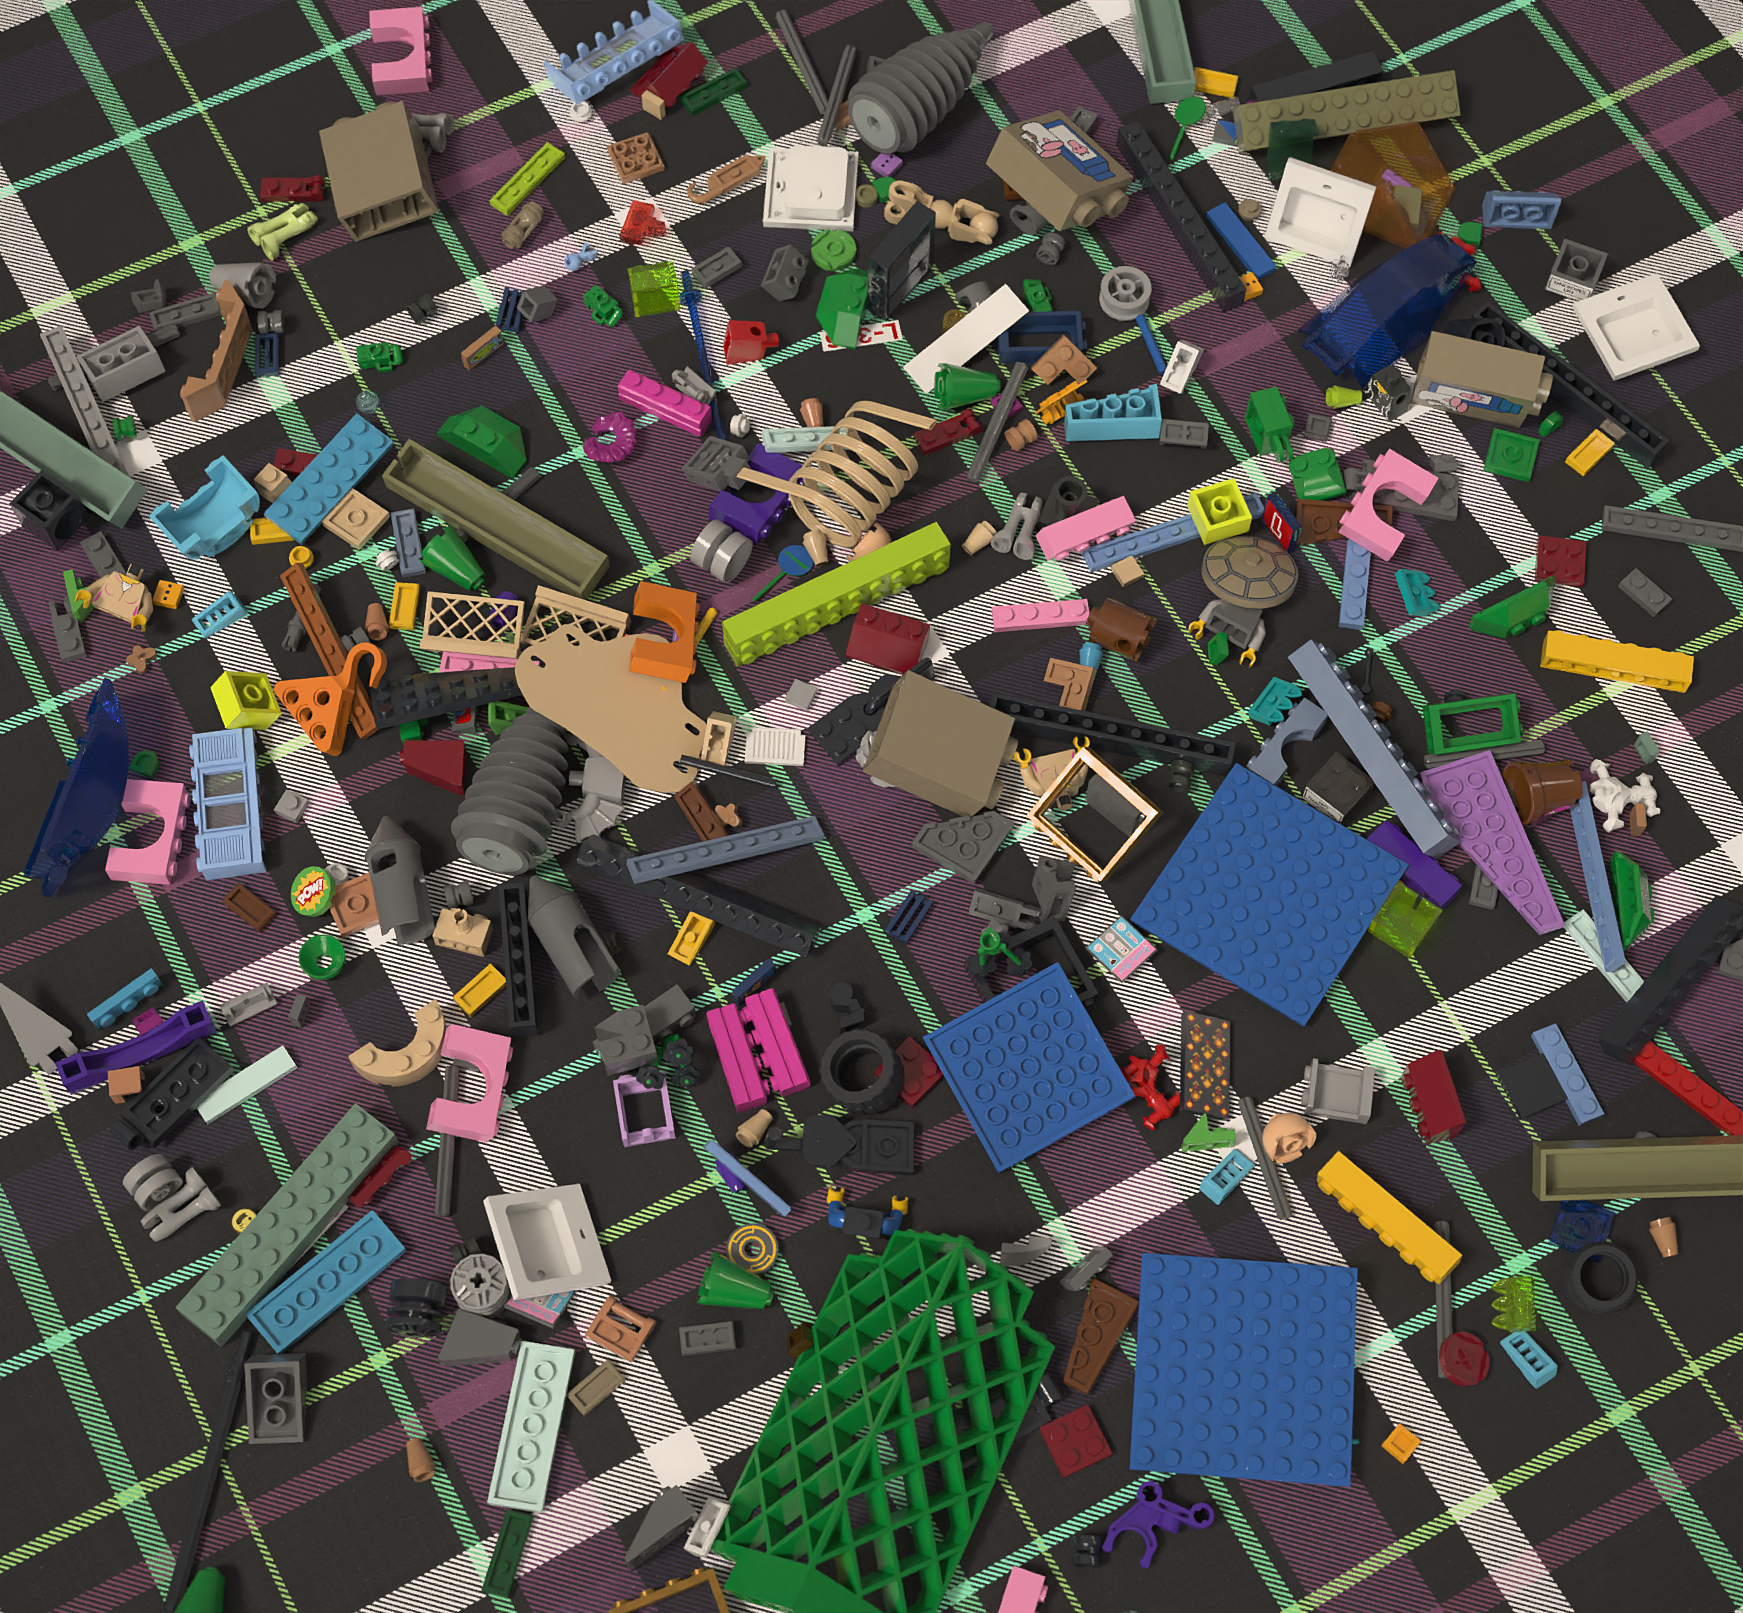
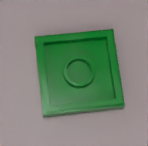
[1483,428,1540,482]

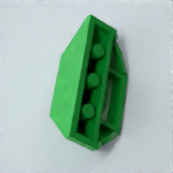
[816,268,868,350]
[437,406,527,479]
[1469,575,1556,639]
[1609,851,1654,953]

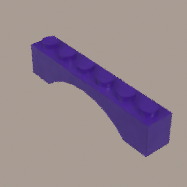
[55,1000,218,1095]

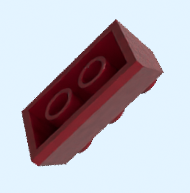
[630,41,708,108]
[846,603,930,675]
[1401,1049,1466,1145]

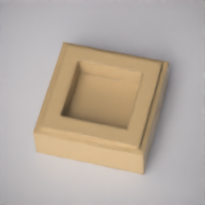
[642,91,666,119]
[1111,556,1144,588]

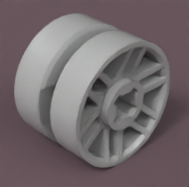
[123,1154,183,1211]

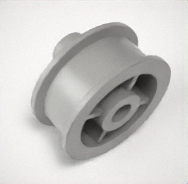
[1099,266,1151,321]

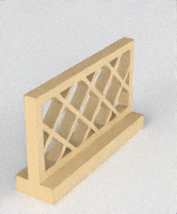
[521,585,632,646]
[420,592,525,659]

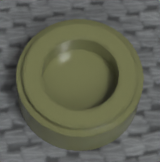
[855,185,878,208]

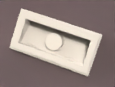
[684,1497,731,1557]

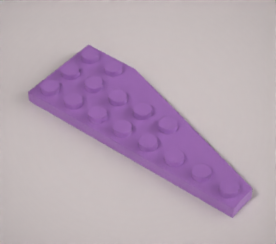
[1419,750,1564,935]

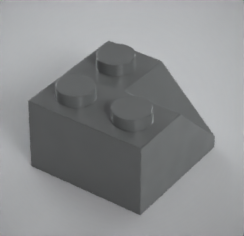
[595,1005,658,1076]

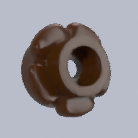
[1372,701,1392,723]

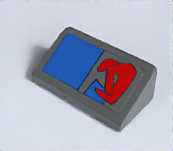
[451,705,479,734]

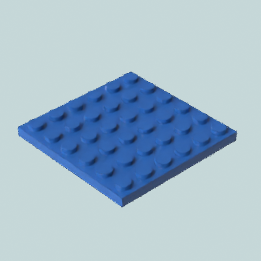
[923,962,1135,1174]

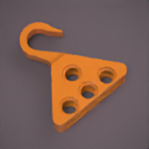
[274,643,387,756]

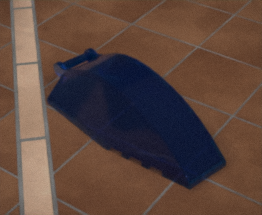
[1298,233,1477,389]
[23,678,129,898]

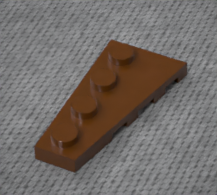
[1294,499,1393,547]
[1063,1277,1139,1396]

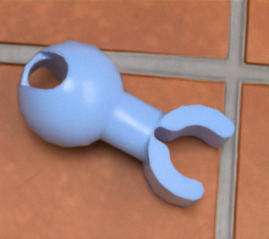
[564,243,597,271]

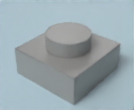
[274,789,309,823]

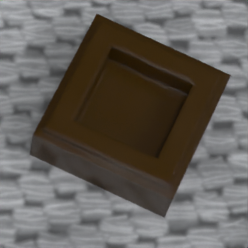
[787,1321,813,1359]

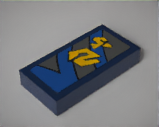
[732,958,776,1006]

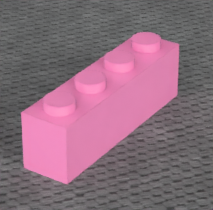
[1036,496,1136,561]
[999,1566,1048,1613]

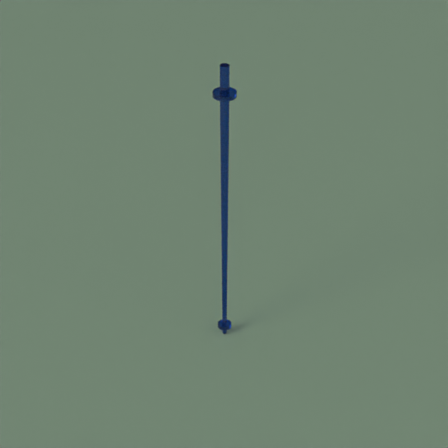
[679,270,737,497]

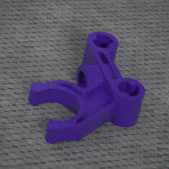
[1102,1481,1214,1569]

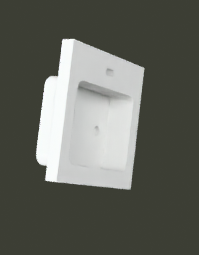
[763,145,858,231]
[1265,157,1377,267]
[1573,273,1700,381]
[483,1184,611,1300]

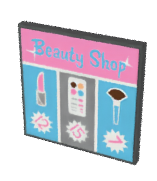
[1086,915,1158,983]
[504,1291,576,1328]

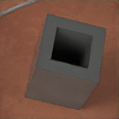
[517,285,558,323]

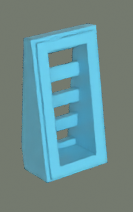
[192,590,248,639]
[1199,1148,1255,1205]
[1500,1327,1557,1389]

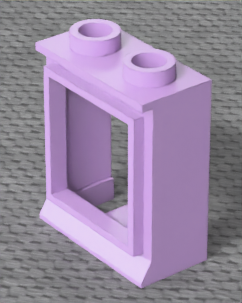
[613,1072,675,1147]

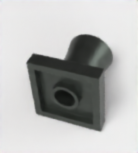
[1037,476,1099,528]

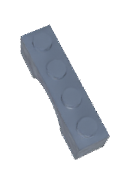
[1246,698,1328,787]

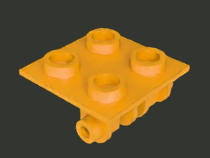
[1035,380,1087,424]

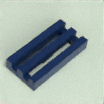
[495,287,524,333]
[255,333,280,378]
[885,890,933,945]

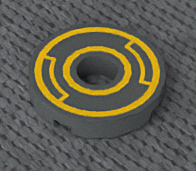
[726,1224,779,1276]

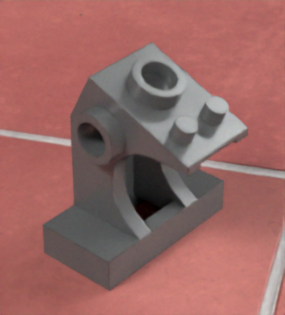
[1032,856,1076,923]

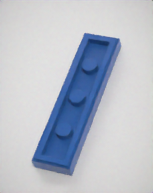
[1206,203,1277,280]

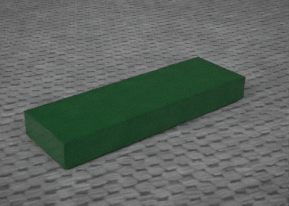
[680,68,748,116]
[481,1509,534,1599]

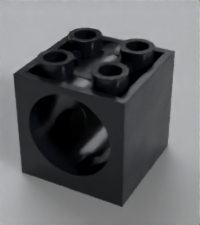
[9,470,89,552]

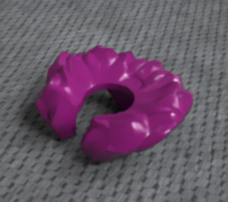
[583,412,637,463]

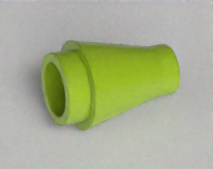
[1326,386,1362,409]

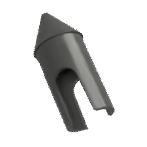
[364,816,435,945]
[528,875,621,999]

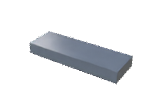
[391,509,426,578]

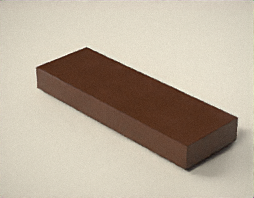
[674,781,730,842]

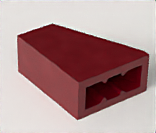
[400,740,467,795]

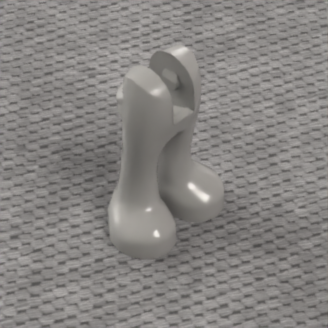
[411,113,454,152]
[991,492,1043,560]
[141,1167,222,1242]

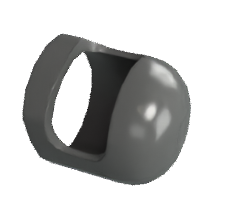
[1010,202,1049,236]
[955,281,993,315]

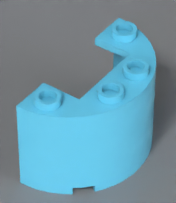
[149,455,260,560]

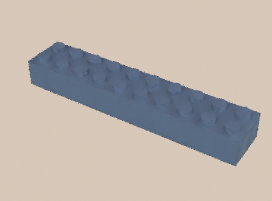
[1288,639,1461,859]

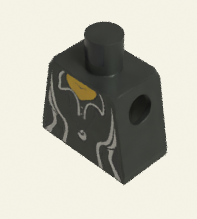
[1363,365,1411,422]

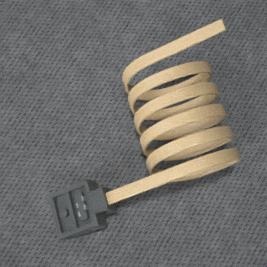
[681,401,937,548]

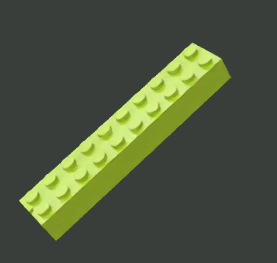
[722,522,950,667]

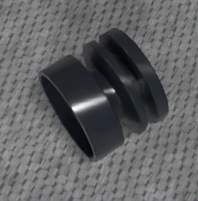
[385,1278,448,1338]

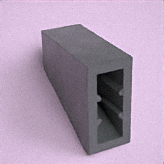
[438,1309,523,1367]

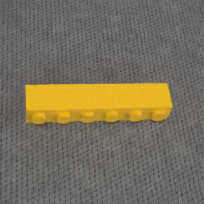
[1540,630,1694,693]
[1317,1151,1462,1285]

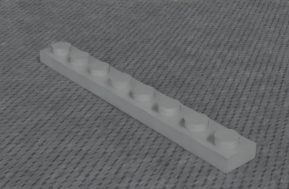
[40,325,129,476]

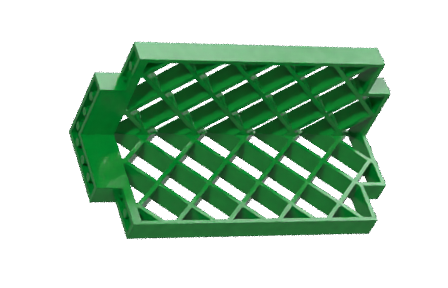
[710,1229,1055,1613]

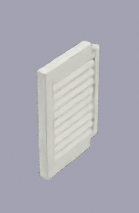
[745,727,805,766]

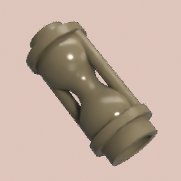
[501,202,544,249]

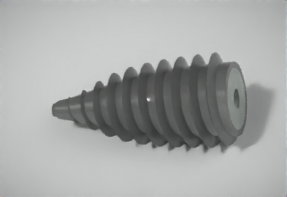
[848,22,994,154]
[451,707,568,875]

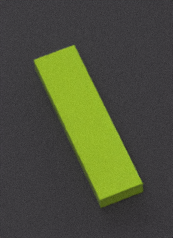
[490,142,565,216]

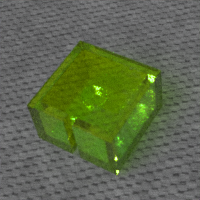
[627,261,680,317]
[1368,882,1442,959]

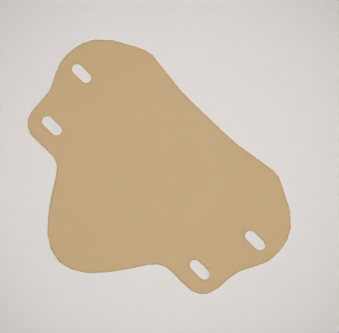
[515,624,707,793]

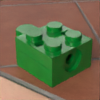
[1244,387,1294,463]

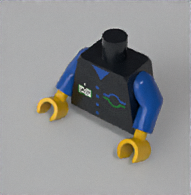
[826,1186,908,1240]

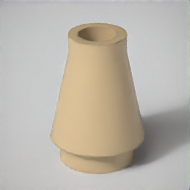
[962,521,997,556]
[803,530,829,567]
[736,1109,773,1148]

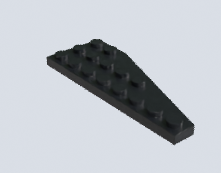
[369,665,546,729]

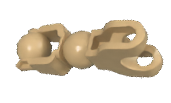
[884,181,999,244]

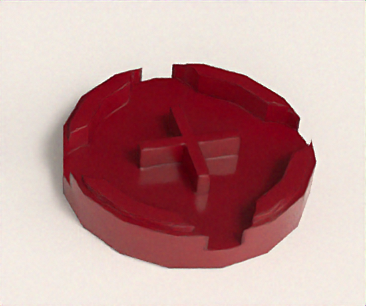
[1439,1331,1490,1387]

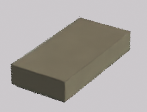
[567,1359,626,1417]

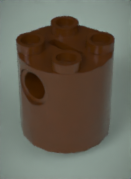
[1086,597,1157,663]

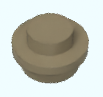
[1238,199,1261,221]

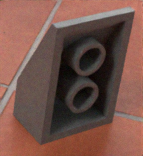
[245,1353,307,1444]
[624,1484,698,1572]

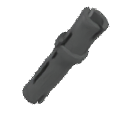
[281,584,322,652]

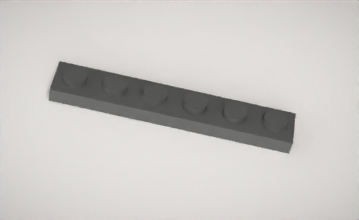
[1601,505,1743,552]

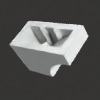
[1160,340,1204,394]

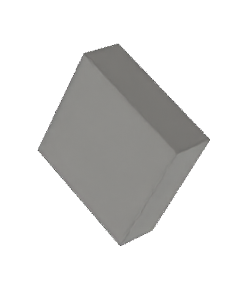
[785,679,817,711]

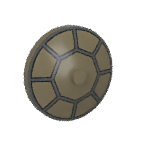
[1201,536,1298,609]

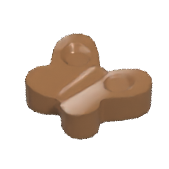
[126,645,157,675]
[715,803,742,827]

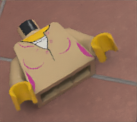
[75,564,153,632]
[1014,736,1090,811]

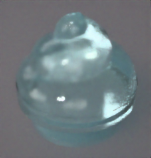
[356,390,380,414]

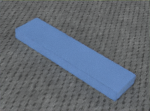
[703,1140,791,1216]

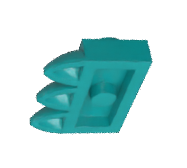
[1395,569,1440,616]
[1248,677,1302,726]

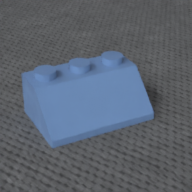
[1482,190,1561,229]

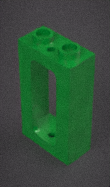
[1422,693,1523,755]

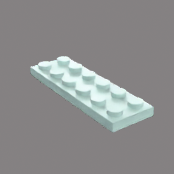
[487,1341,575,1513]

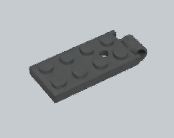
[1342,459,1459,521]

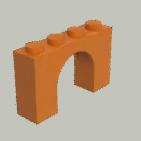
[629,581,700,683]

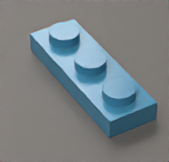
[87,969,163,1030]

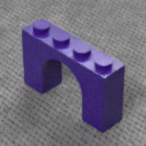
[708,443,805,545]

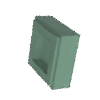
[1634,731,1660,765]

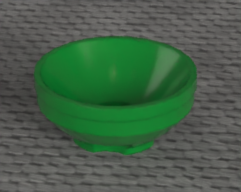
[298,934,346,980]

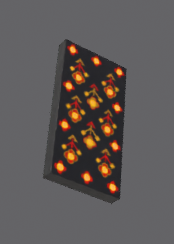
[1180,1011,1230,1121]

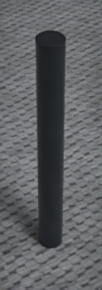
[679,754,777,789]

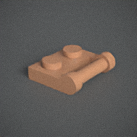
[585,1295,656,1363]

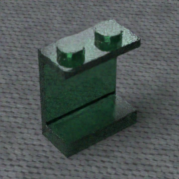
[1266,119,1319,180]

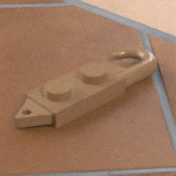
[687,154,766,203]

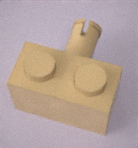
[432,908,493,957]

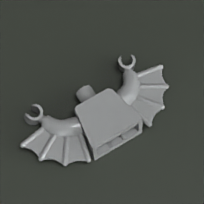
[555,731,626,843]

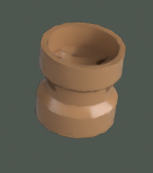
[1005,419,1038,451]

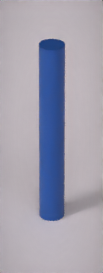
[1136,314,1167,375]

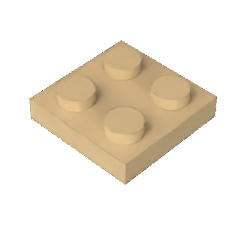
[322,488,390,550]

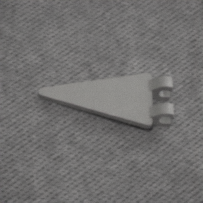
[0,983,78,1075]

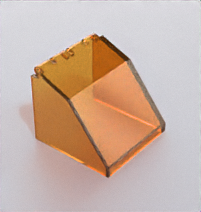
[1330,121,1455,252]

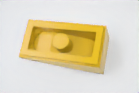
[668,911,716,966]

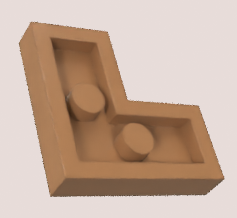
[1031,335,1097,385]
[1044,658,1097,711]

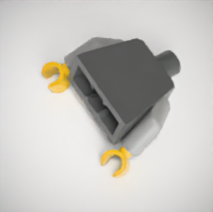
[1189,599,1266,668]

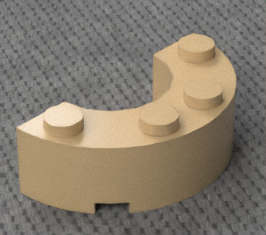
[348,999,447,1087]

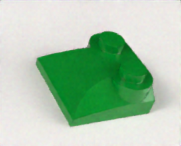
[1288,448,1347,501]

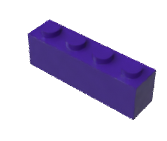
[1366,820,1462,915]

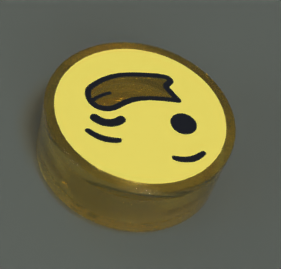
[231,1208,256,1235]

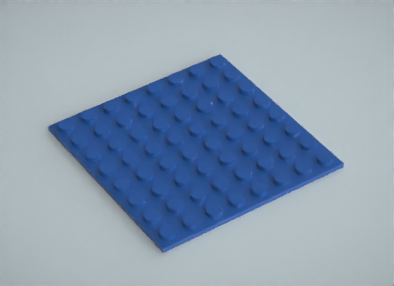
[1130,763,1408,1027]
[1130,1253,1358,1487]

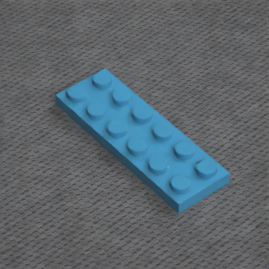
[264,413,394,545]
[245,1210,406,1354]

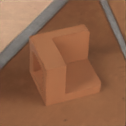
[108,1066,145,1104]

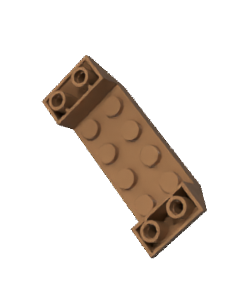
[180,280,253,422]

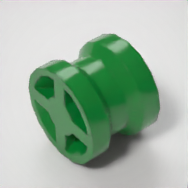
[113,415,137,441]

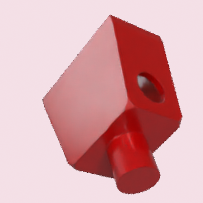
[723,320,778,365]

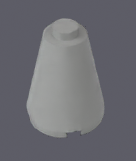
[209,262,276,308]

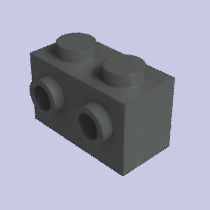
[761,245,809,302]

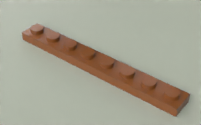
[280,562,379,739]

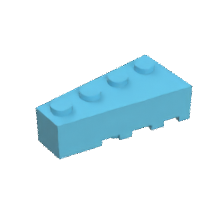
[1064,384,1162,441]

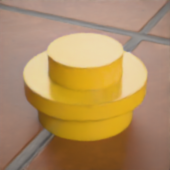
[289,546,314,569]

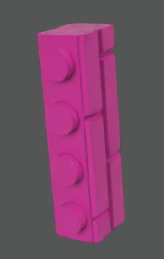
[618,369,712,437]
[742,988,810,1097]
[706,1003,770,1113]

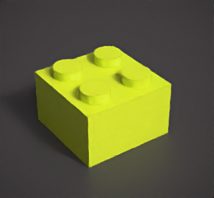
[1187,478,1252,545]
[210,671,282,730]

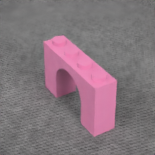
[370,7,432,96]
[1339,449,1438,562]
[105,779,191,885]
[426,1024,513,1143]

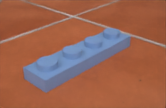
[1338,539,1371,630]
[1531,1023,1604,1126]

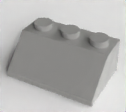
[76,326,165,402]

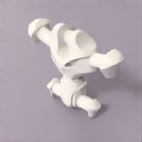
[1590,759,1660,833]

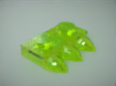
[1491,1276,1536,1333]

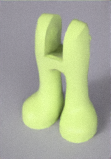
[248,203,317,260]

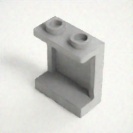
[1301,1058,1375,1124]

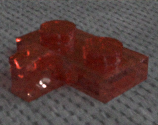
[619,200,666,246]

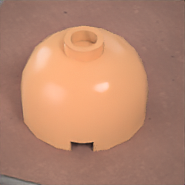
[846,522,891,562]
[1262,1113,1316,1164]

